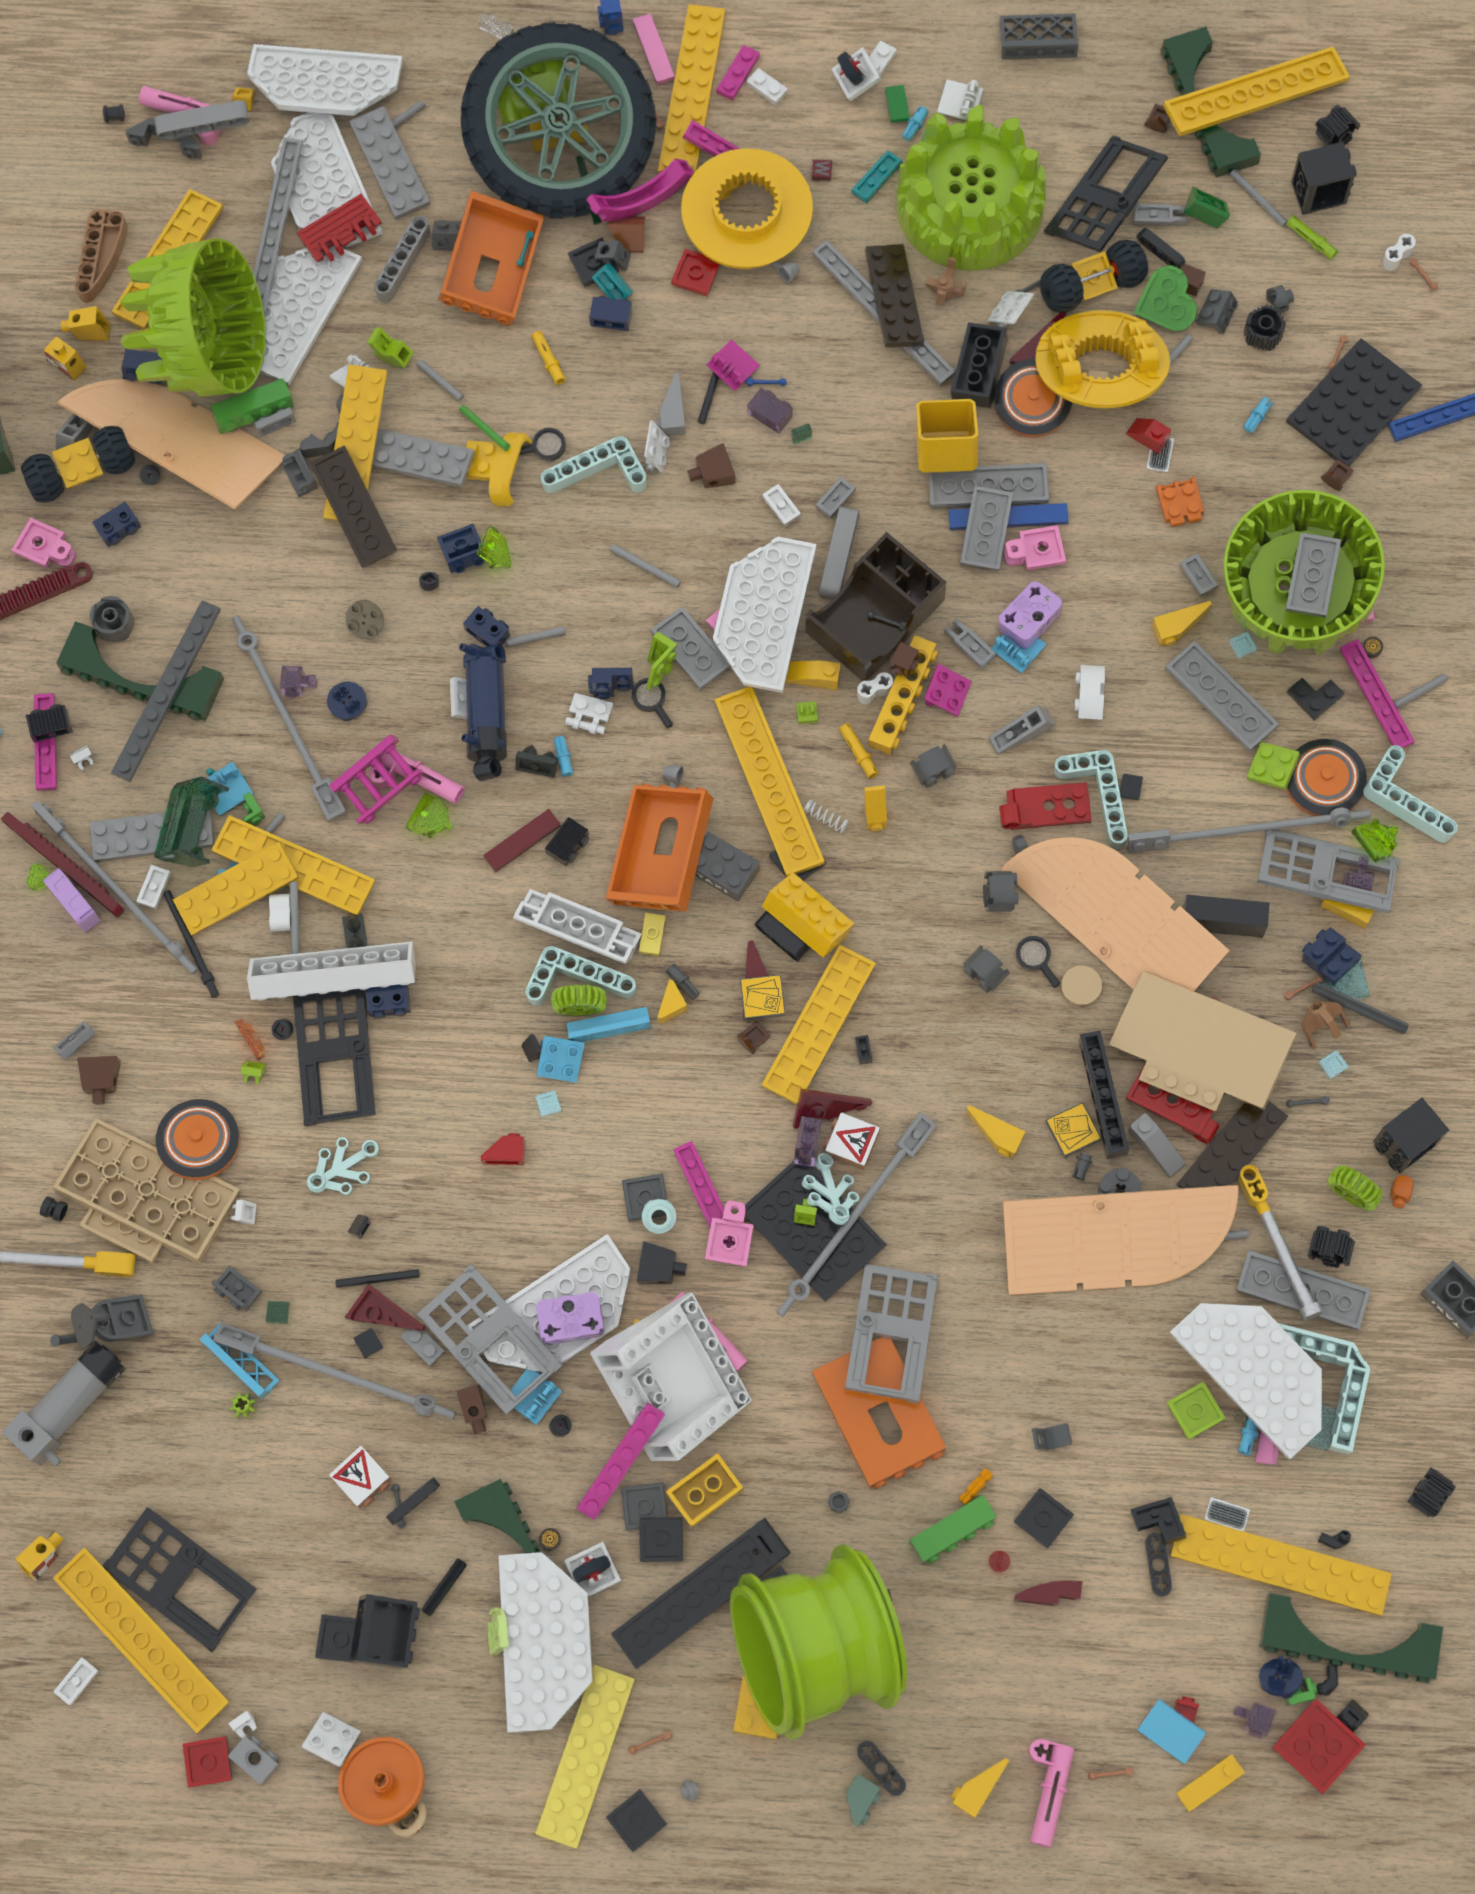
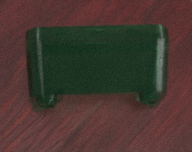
[154,776,229,867]

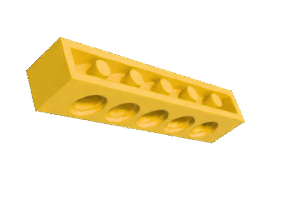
[868,635,938,755]

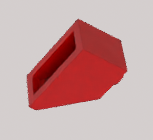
[1126,418,1171,454]
[481,1133,525,1165]

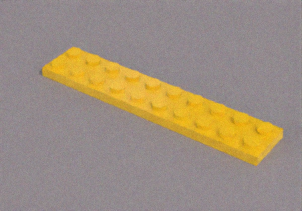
[658,4,726,174]
[1163,47,1350,137]
[714,687,825,877]
[1170,1514,1392,1616]
[53,1547,230,1734]

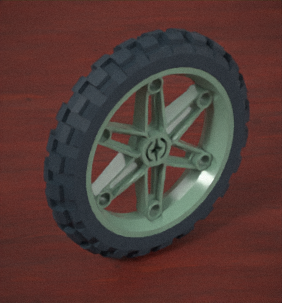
[461,22,656,219]

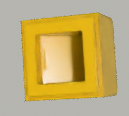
[232,87,255,111]

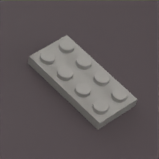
[960,486,1013,571]
[1286,533,1341,618]
[651,607,731,690]

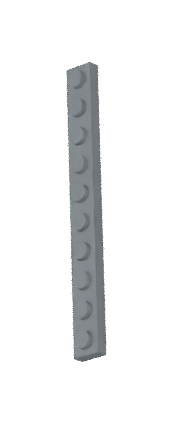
[253,138,303,315]
[812,240,955,386]

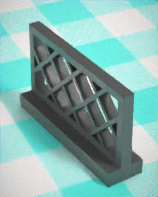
[1000,14,1078,59]

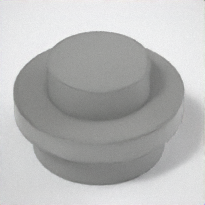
[680,1780,699,1802]

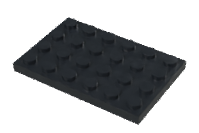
[1286,338,1422,467]
[745,1155,887,1302]

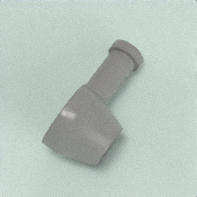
[771,260,800,283]
[663,765,684,788]

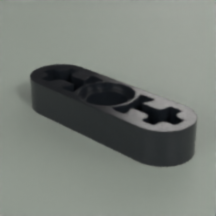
[1136,228,1186,269]
[386,1477,441,1525]
[1145,1533,1172,1597]
[857,1741,906,1796]

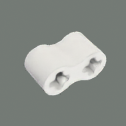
[1382,234,1416,271]
[857,672,893,705]
[269,893,291,932]

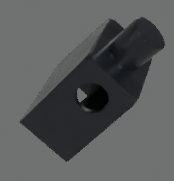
[637,1241,687,1285]

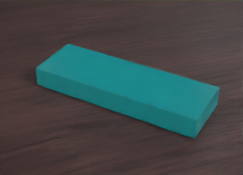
[851,150,902,204]

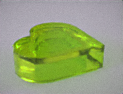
[26,863,49,890]

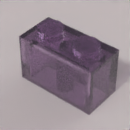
[747,388,793,434]
[794,1116,822,1167]

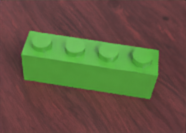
[210,378,294,434]
[909,1495,997,1565]

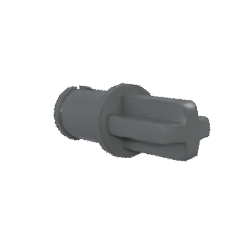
[666,964,700,1000]

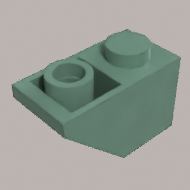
[846,1774,882,1827]

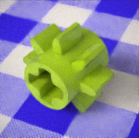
[229,1392,257,1419]

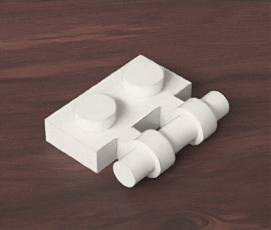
[565,693,613,735]

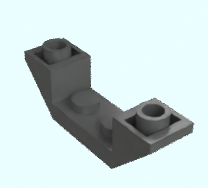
[126,117,202,159]
[299,395,343,458]

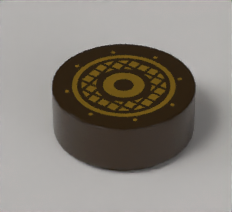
[1363,637,1383,658]
[539,1528,561,1551]

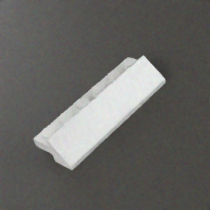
[513,889,642,964]

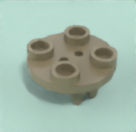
[346,600,384,638]

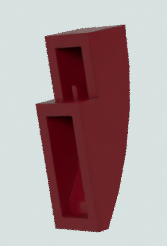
[1014,1580,1082,1607]

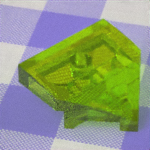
[476,525,512,569]
[405,793,453,838]
[1351,818,1398,863]

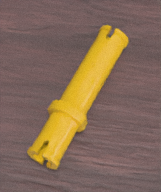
[531,331,566,385]
[839,723,879,779]

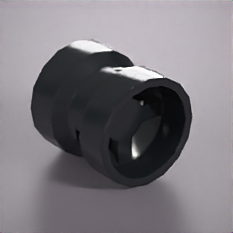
[40,1196,68,1223]

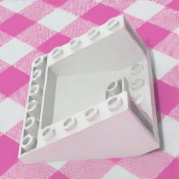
[590,1293,752,1461]

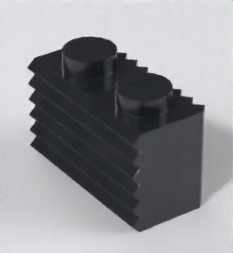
[26,704,73,743]
[545,817,589,866]

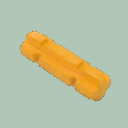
[959,1468,993,1505]

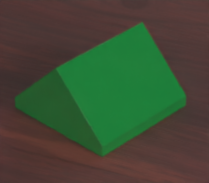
[1183,186,1230,228]

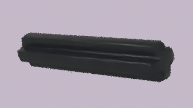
[422,1558,467,1616]

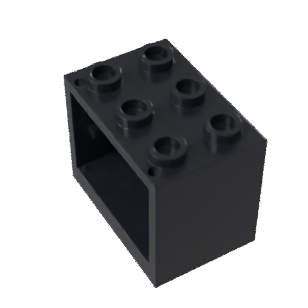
[1291,142,1356,215]
[1373,1098,1449,1173]
[349,1594,420,1669]

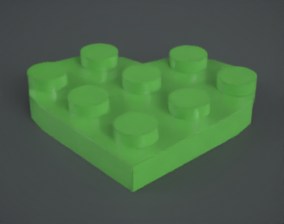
[1134,265,1197,331]

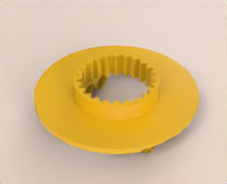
[681,148,813,269]
[1035,310,1170,408]

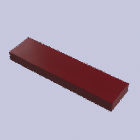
[483,809,561,872]

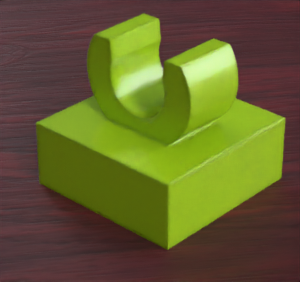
[796,701,818,724]
[241,1060,266,1085]
[794,1199,817,1226]

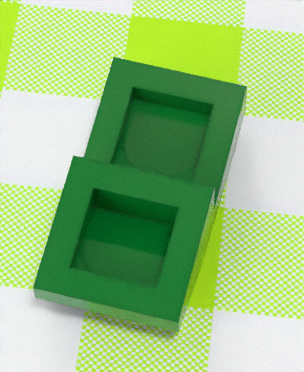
[885,85,910,123]

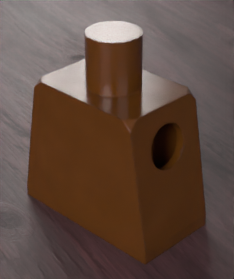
[687,443,736,488]
[78,1056,121,1105]
[457,1384,488,1434]

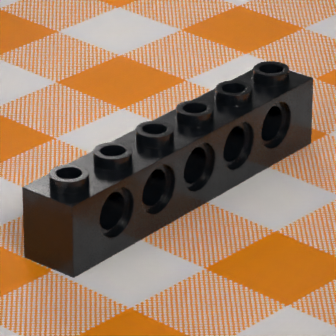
[1078,1030,1129,1159]

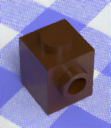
[1182,263,1206,297]
[890,642,919,678]

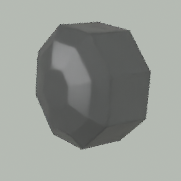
[1012,835,1027,854]
[828,1491,850,1513]

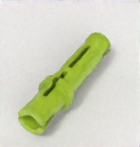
[1286,215,1338,260]

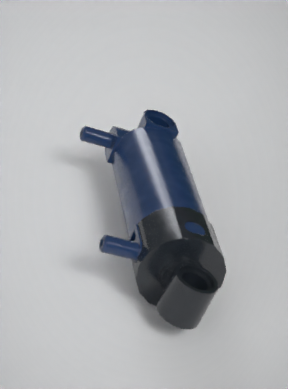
[459,643,507,781]

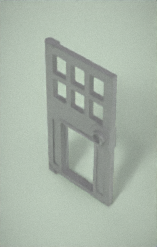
[1257,829,1399,914]
[417,1264,564,1415]
[845,1264,939,1404]

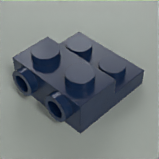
[437,524,488,574]
[588,668,634,699]
[1302,927,1361,985]

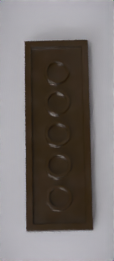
[865,244,924,348]
[310,445,398,568]
[1177,1101,1288,1189]

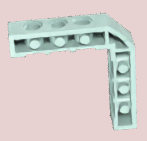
[1278,1323,1370,1455]

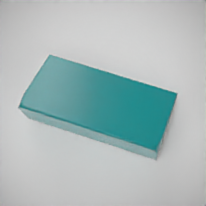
[591,263,634,300]

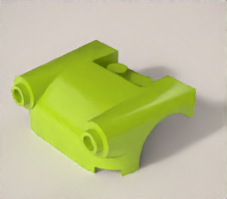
[497,60,575,129]

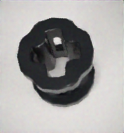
[103,104,125,123]

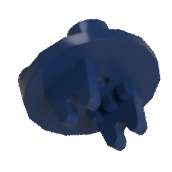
[327,681,367,721]
[1259,1655,1303,1699]

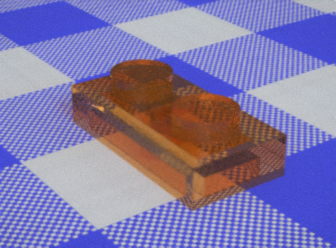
[234,1018,265,1061]

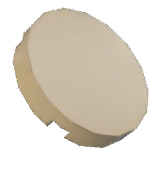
[1061,966,1102,1006]

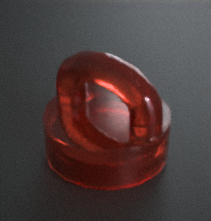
[989,1551,1010,1573]

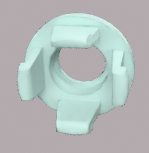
[642,1199,676,1234]

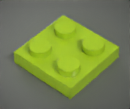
[1247,741,1300,790]
[1166,1381,1226,1440]

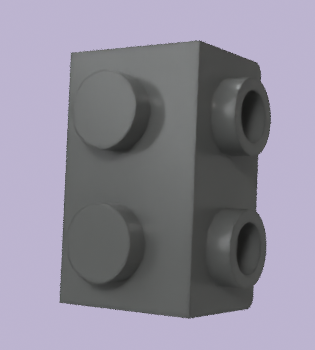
[432,220,461,250]
[1196,289,1238,334]
[212,1266,262,1312]

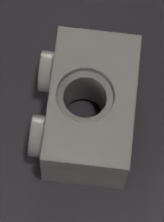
[228,1736,281,1785]

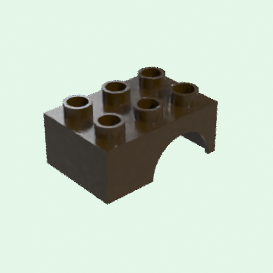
[805,532,946,681]

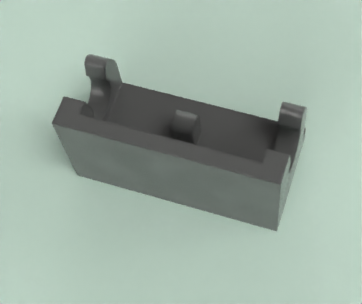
[282,449,318,498]

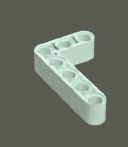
[541,436,647,493]
[1363,745,1458,843]
[1054,750,1127,850]
[526,946,637,1006]

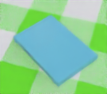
[1138,1699,1207,1764]

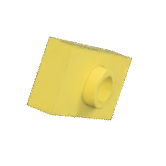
[639,913,666,956]

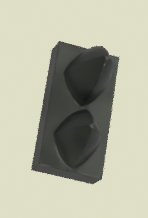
[515,745,557,778]
[342,913,368,948]

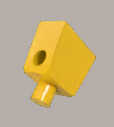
[61,306,110,341]

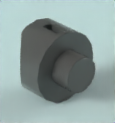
[1266,285,1294,313]

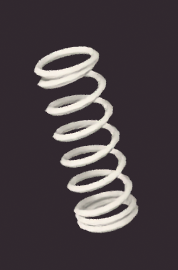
[804,800,849,833]

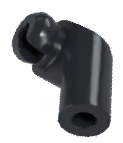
[1318,1530,1351,1549]
[1316,1666,1338,1696]

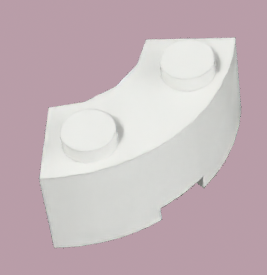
[1074,665,1105,720]

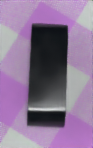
[754,911,811,962]

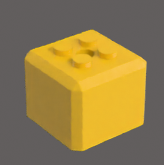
[916,399,978,473]

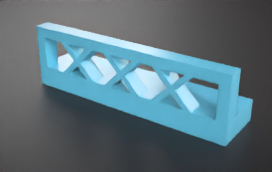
[566,1007,651,1042]
[200,1324,280,1399]

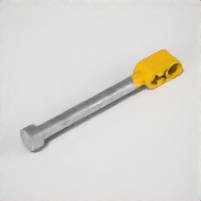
[1238,1165,1323,1321]
[0,1250,136,1277]

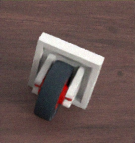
[832,48,882,101]
[564,1542,622,1598]

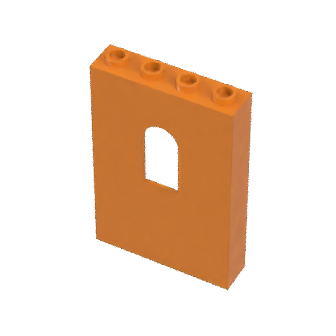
[438,191,544,325]
[606,783,714,912]
[812,1337,946,1489]

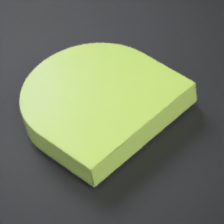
[487,1607,509,1655]

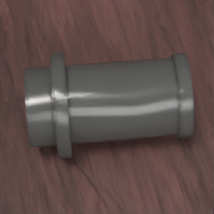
[1072,1153,1093,1181]

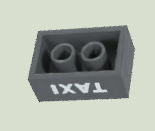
[695,831,760,902]
[1420,1260,1475,1339]

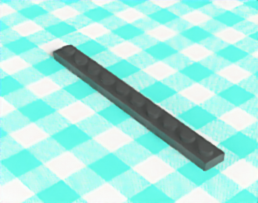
[111,600,221,782]

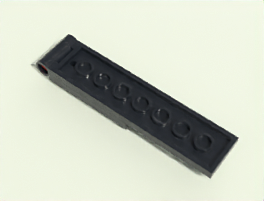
[611,1518,791,1670]

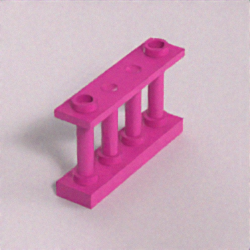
[329,735,424,824]

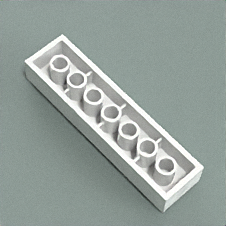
[247,941,416,1001]

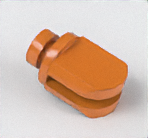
[1390,1175,1414,1209]

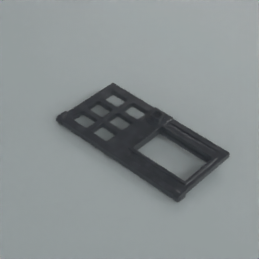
[1044,135,1168,253]
[293,989,376,1126]
[103,1507,257,1652]

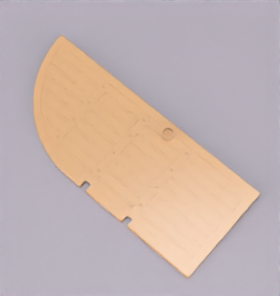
[57,379,286,509]
[1001,837,1230,991]
[1003,1185,1238,1295]

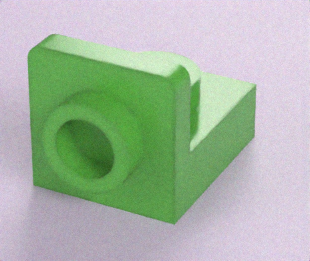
[243,792,265,826]
[1286,1677,1317,1706]

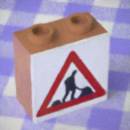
[823,1113,880,1170]
[329,1446,392,1509]

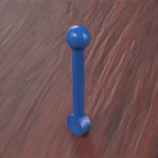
[746,378,787,386]

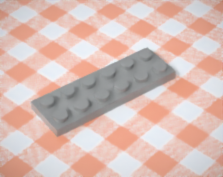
[349,106,430,220]
[372,429,475,488]
[928,463,1049,508]
[1165,641,1279,752]
[90,806,214,862]
[1236,1250,1371,1331]

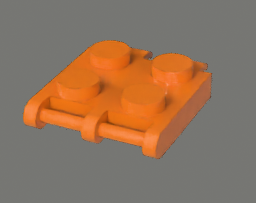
[1156,477,1204,527]

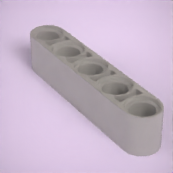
[154,100,249,140]
[374,216,430,303]
[819,506,859,598]

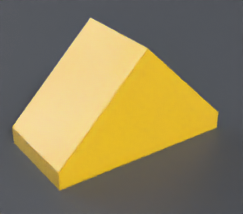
[657,979,688,1024]

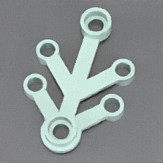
[307,1137,379,1196]
[802,1153,859,1225]

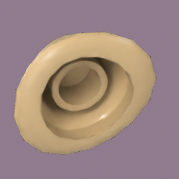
[389,1800,426,1837]

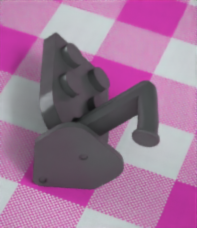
[50,1294,153,1348]

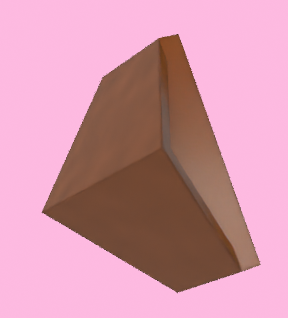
[605,216,645,253]

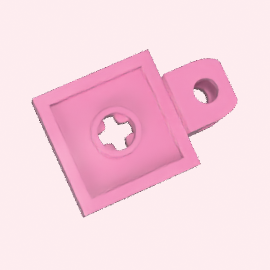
[11,517,76,568]
[1003,525,1066,571]
[705,1201,754,1267]

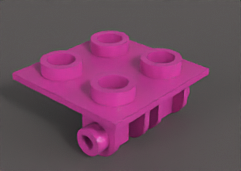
[706,339,760,391]
[924,664,972,717]

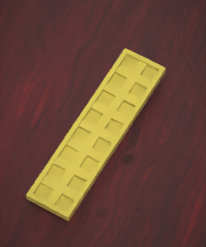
[536,1665,635,1849]

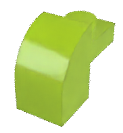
[367,327,414,368]

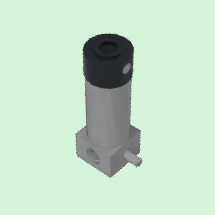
[2,1340,126,1466]

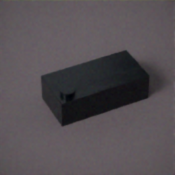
[951,322,1008,408]
[1183,895,1270,938]

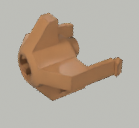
[925,257,967,306]
[1301,1001,1350,1049]

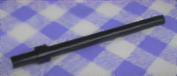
[163,890,220,998]

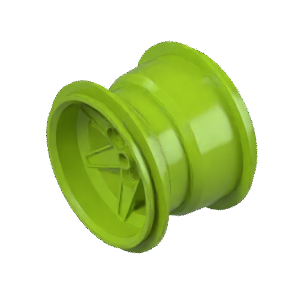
[730,1544,907,1740]

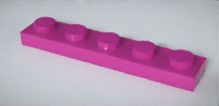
[34,693,57,791]

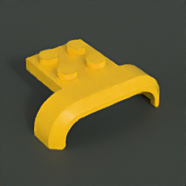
[466,432,532,507]

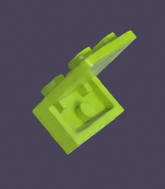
[646,632,677,691]

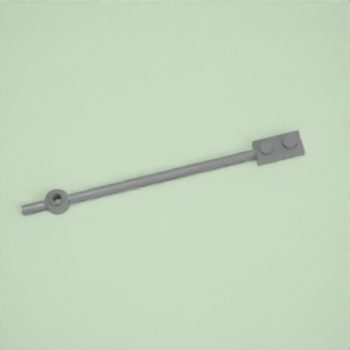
[232,615,347,822]
[31,800,198,975]
[1127,808,1371,853]
[776,1112,937,1317]
[213,1323,456,1419]

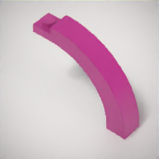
[586,159,694,221]

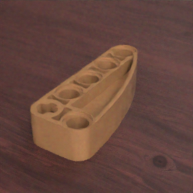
[75,209,128,303]

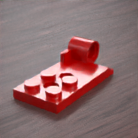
[999,782,1092,830]
[1126,1062,1220,1144]

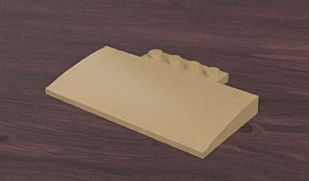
[1109,971,1297,1112]
[53,1118,240,1265]

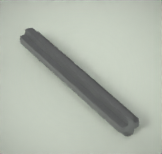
[1312,982,1409,1034]

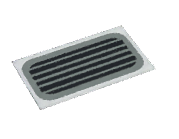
[1147,438,1174,472]
[1204,1497,1250,1532]

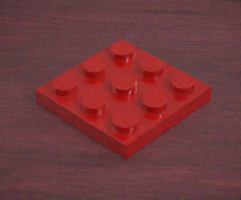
[1272,1699,1366,1794]

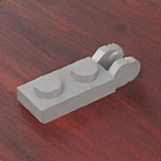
[1134,204,1188,226]
[943,619,996,669]

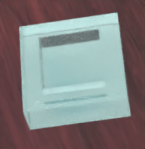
[1229,631,1257,659]
[1319,1050,1349,1079]
[535,1090,561,1117]

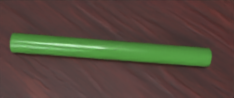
[459,405,510,451]

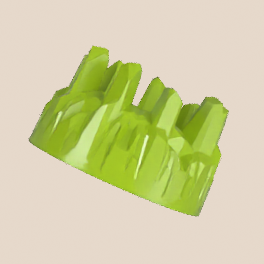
[896,104,1046,271]
[121,238,266,396]
[1224,490,1385,655]

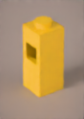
[1320,898,1375,929]

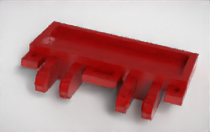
[297,193,382,263]

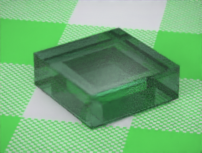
[791,424,812,444]
[266,1301,290,1324]

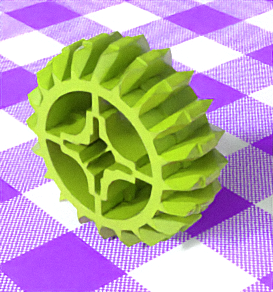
[551,984,607,1016]
[1327,1165,1383,1211]

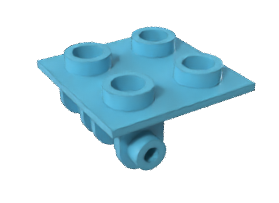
[991,634,1047,673]
[199,762,254,816]
[536,1035,585,1083]
[510,1370,562,1425]

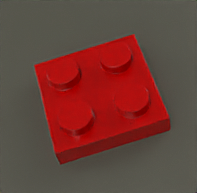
[671,249,721,296]
[183,1736,233,1788]

